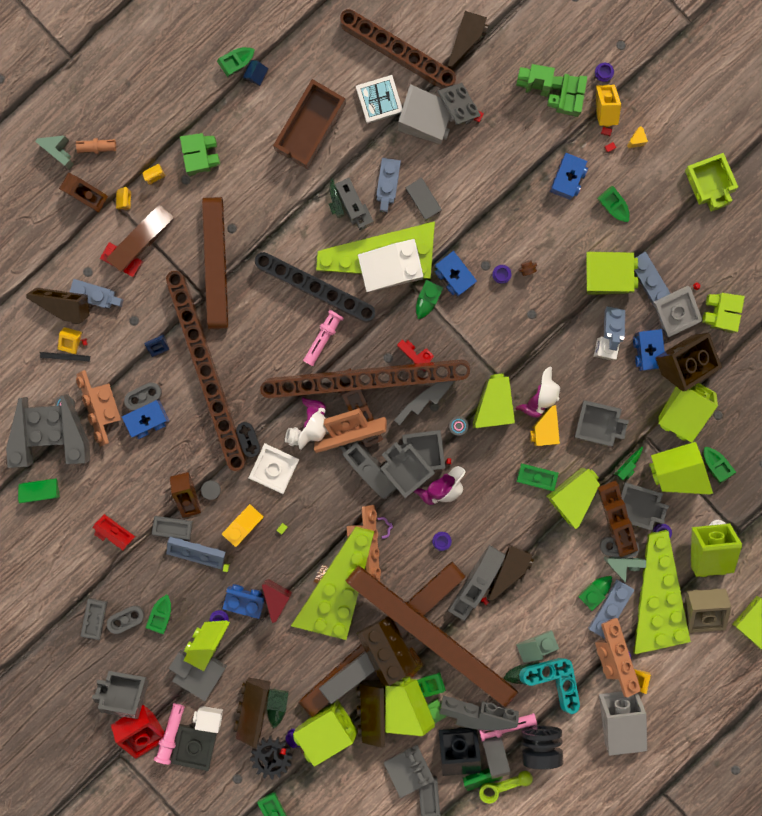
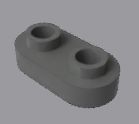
[124,383,162,410]
[600,536,639,558]
[107,605,145,634]

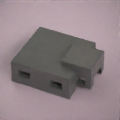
[335,178,374,231]
[574,400,629,447]
[400,430,445,470]
[380,442,435,498]
[621,482,669,530]
[169,650,227,701]
[92,671,149,719]

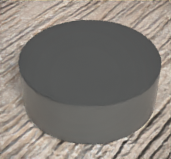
[201,480,221,500]

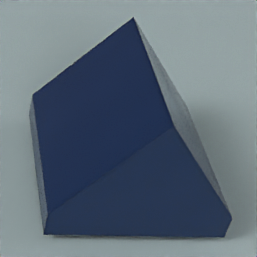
[243,60,268,86]
[144,334,170,357]

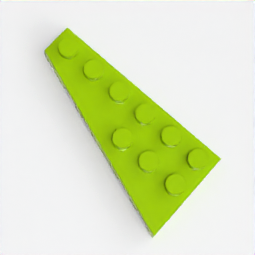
[291,526,374,640]
[633,530,691,654]

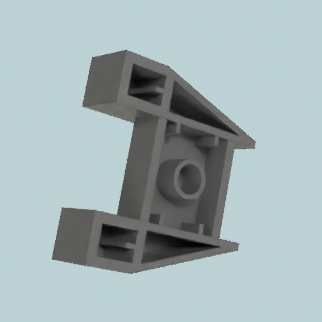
[6,394,90,468]

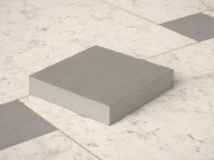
[653,286,703,337]

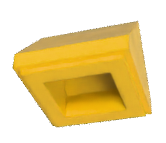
[627,126,648,148]
[634,669,651,694]

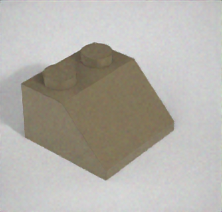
[685,589,732,633]

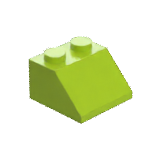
[183,621,230,671]

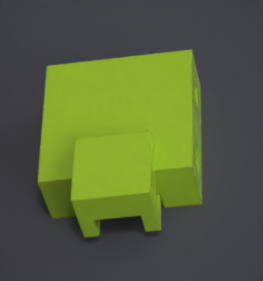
[685,153,738,212]
[732,596,762,650]

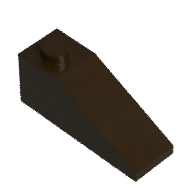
[448,11,489,70]
[26,288,90,324]
[487,544,534,601]

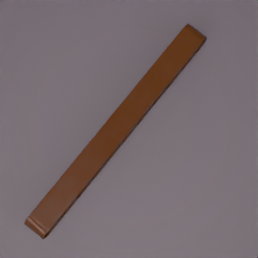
[166,271,246,471]
[260,360,470,398]
[299,561,466,717]
[345,565,519,708]

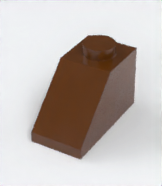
[59,172,108,212]
[170,472,201,518]

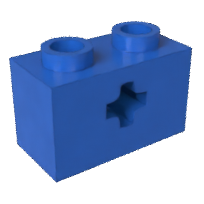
[549,153,588,200]
[434,251,477,297]
[633,329,665,371]
[122,400,169,439]

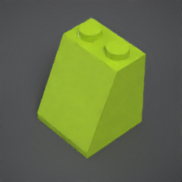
[587,252,638,295]
[472,373,515,428]
[658,383,718,443]
[650,442,713,494]
[546,468,600,529]
[691,524,742,577]
[385,676,435,736]
[293,699,358,767]

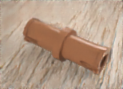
[76,138,117,154]

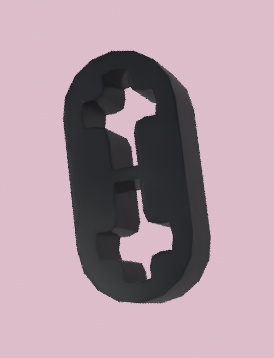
[236,422,261,457]

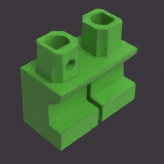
[516,64,555,97]
[547,74,588,117]
[180,133,220,176]

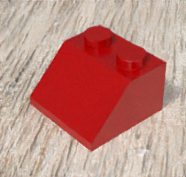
[111,705,165,759]

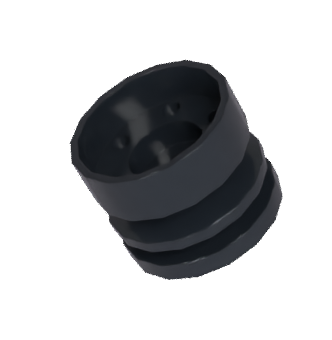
[521,725,564,769]

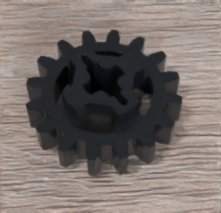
[250,735,293,780]

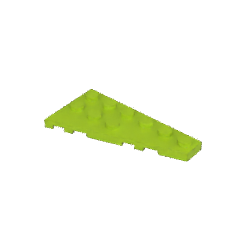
[316,221,435,279]

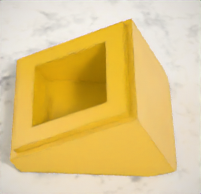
[143,164,166,185]
[116,187,131,210]
[57,327,82,354]

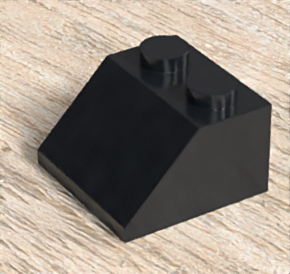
[438,728,481,776]

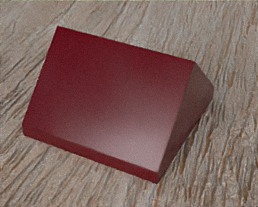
[262,579,292,623]

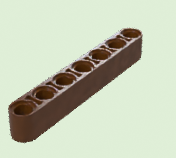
[340,9,456,89]
[202,197,228,330]

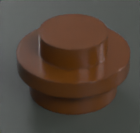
[518,260,537,276]

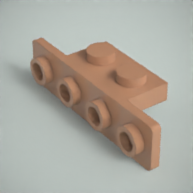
[76,370,121,447]
[314,408,387,453]
[347,505,381,581]
[595,618,641,697]

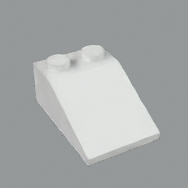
[358,239,423,292]

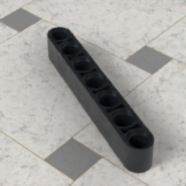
[255,252,375,323]

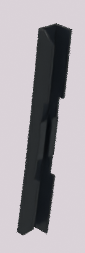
[39,352,91,362]

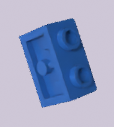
[222,584,265,619]

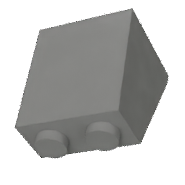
[398,85,453,144]
[599,691,647,756]

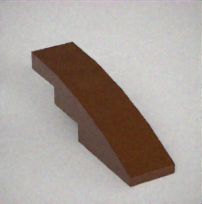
[106,205,174,273]
[341,368,383,448]
[598,481,638,558]

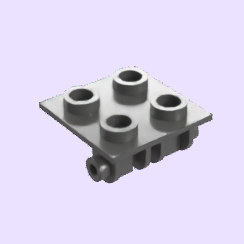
[437,83,481,125]
[383,745,435,798]

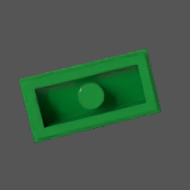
[18,478,60,503]
[462,768,503,791]

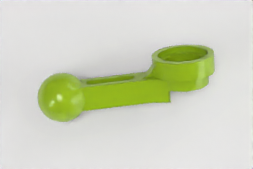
[479,771,533,804]

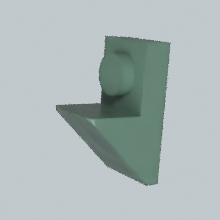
[35,136,74,170]
[604,556,646,582]
[516,630,559,663]

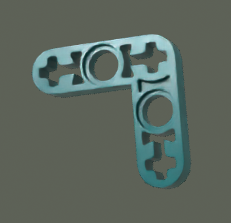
[519,658,580,714]

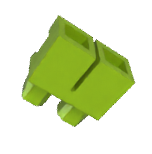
[702,293,745,333]

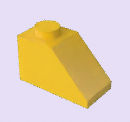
[596,85,621,127]
[530,405,560,446]
[222,504,264,547]

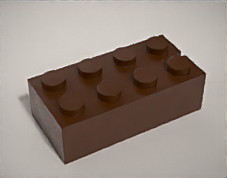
[273,79,346,170]

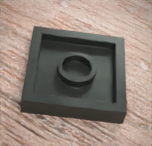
[171,724,217,771]

